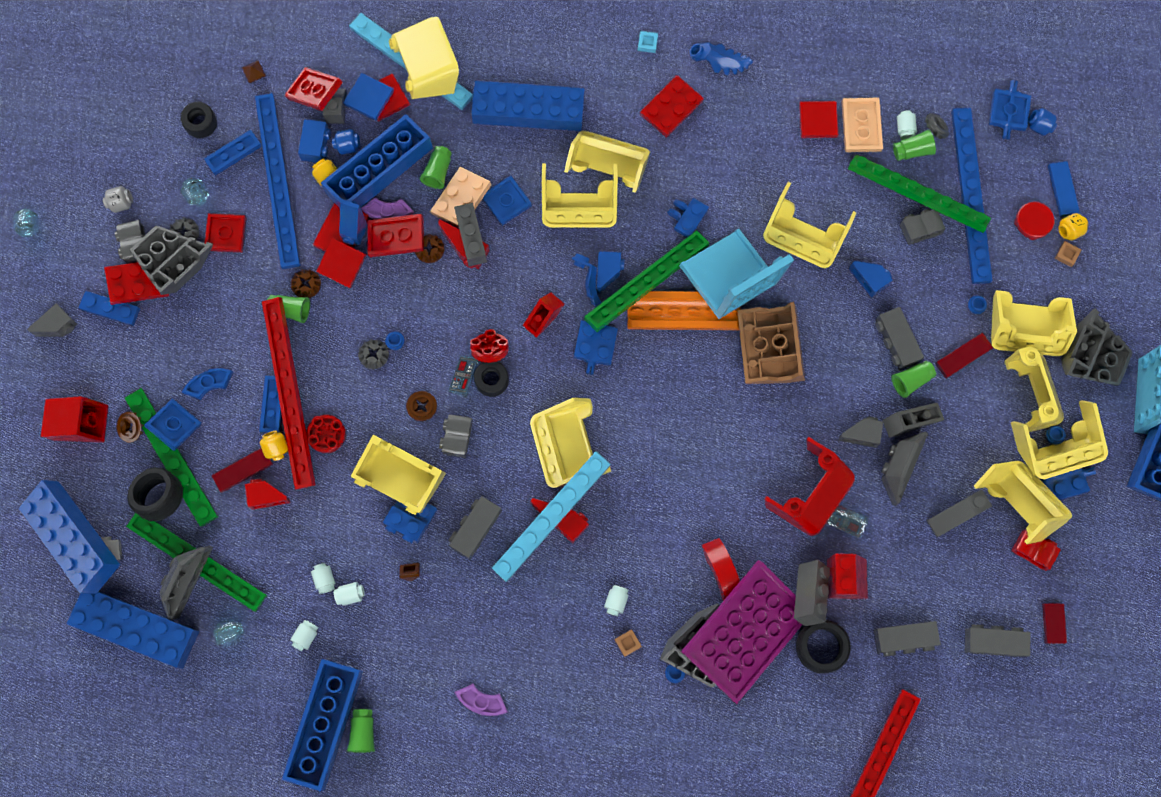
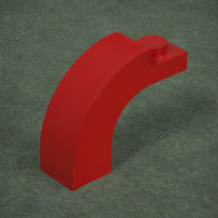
[702,538,740,601]

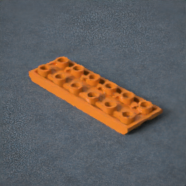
[627,291,740,330]

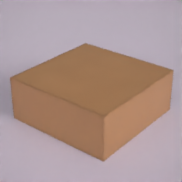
[1054,241,1082,267]
[615,629,642,657]

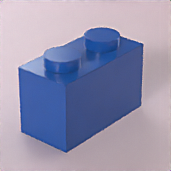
[298,119,331,162]

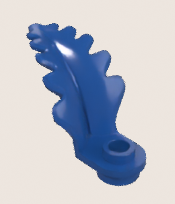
[689,42,753,75]
[571,253,602,307]

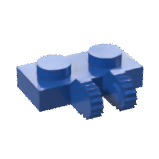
[667,198,709,237]

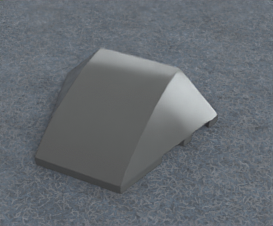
[130,226,213,295]
[1061,308,1133,386]
[660,603,720,688]

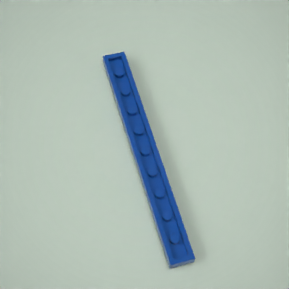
[255,93,301,269]
[951,108,993,284]

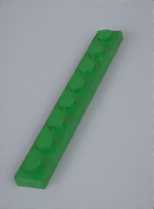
[848,154,991,233]
[584,231,709,332]
[125,388,218,527]
[126,513,268,612]

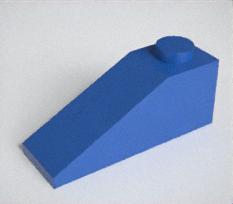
[339,199,368,246]

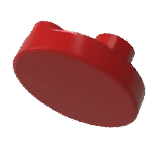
[1014,202,1055,240]
[470,329,509,363]
[306,415,346,453]

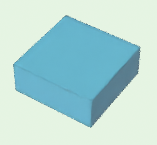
[638,31,658,53]

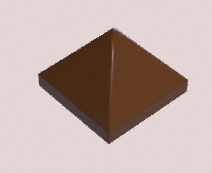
[242,60,266,83]
[399,563,420,582]

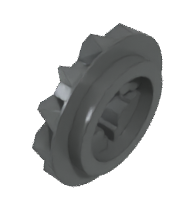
[925,113,949,139]
[170,217,199,240]
[358,339,389,369]

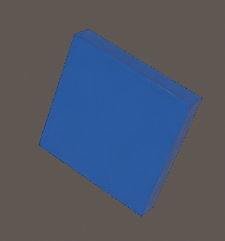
[343,73,394,121]
[482,175,532,226]
[145,398,201,451]

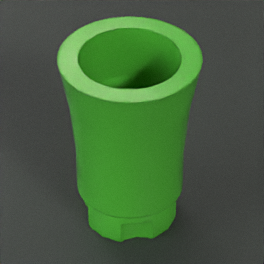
[893,130,936,161]
[419,146,452,189]
[267,295,310,323]
[891,361,936,398]
[347,709,375,753]

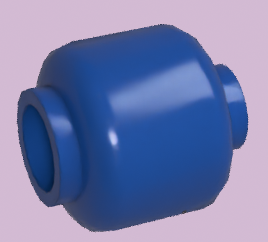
[1028,108,1057,136]
[332,129,360,155]

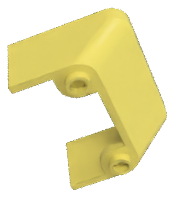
[564,131,650,193]
[542,163,618,228]
[763,182,856,268]
[1011,400,1108,479]
[974,461,1072,544]

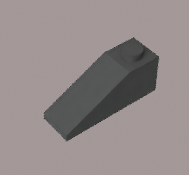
[882,402,944,438]
[927,489,992,537]

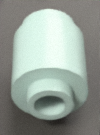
[897,111,917,140]
[311,563,335,594]
[334,582,365,606]
[604,585,629,616]
[290,620,318,651]

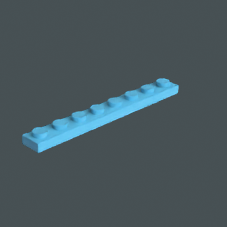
[349,13,473,110]
[492,451,611,581]

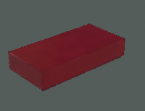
[1042,604,1067,644]

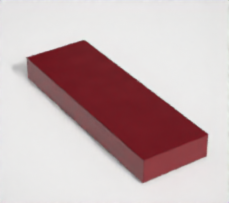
[935,332,994,379]
[211,448,273,493]

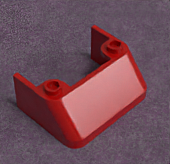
[764,437,855,536]

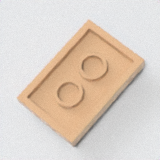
[842,98,883,152]
[430,167,492,228]

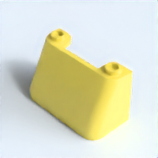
[389,17,459,99]
[991,290,1077,356]
[1004,347,1064,432]
[350,435,446,515]

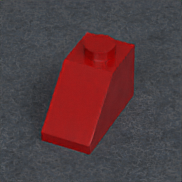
[523,292,565,338]
[245,479,291,510]

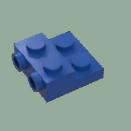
[383,501,438,544]

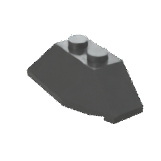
[881,432,928,506]
[159,545,213,621]

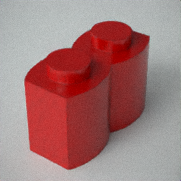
[1011,530,1061,571]

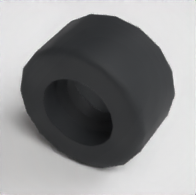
[180,102,217,138]
[474,361,509,397]

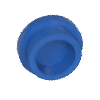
[968,296,987,314]
[385,331,405,350]
[1045,426,1066,445]
[665,665,685,683]

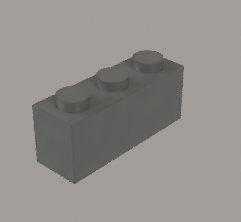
[454,203,487,267]
[875,307,924,371]
[449,496,502,560]
[794,560,830,626]
[873,621,941,657]
[965,624,1030,657]

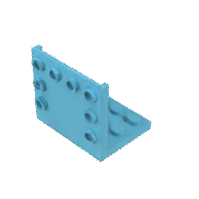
[679,229,794,319]
[1134,345,1161,434]

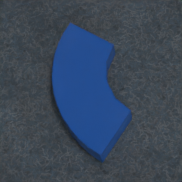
[182,368,233,400]

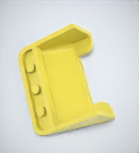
[530,398,611,488]

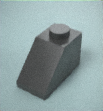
[323,89,346,124]
[27,303,77,337]
[838,417,883,448]

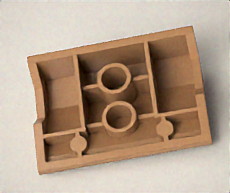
[737,302,805,384]

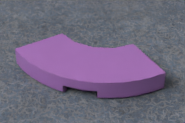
[361,197,414,220]
[455,684,508,716]

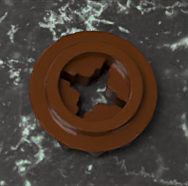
[415,234,445,263]
[291,269,321,298]
[406,391,437,422]
[117,412,144,443]

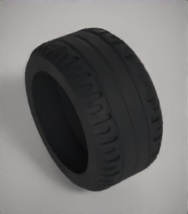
[127,467,183,521]
[796,620,851,674]

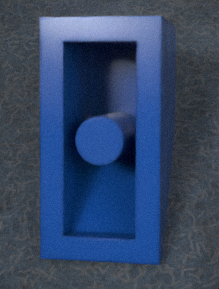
[597,251,625,293]
[849,261,893,298]

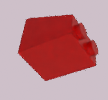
[41,396,109,443]
[827,554,868,599]

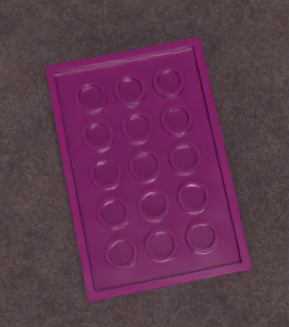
[681,560,803,704]

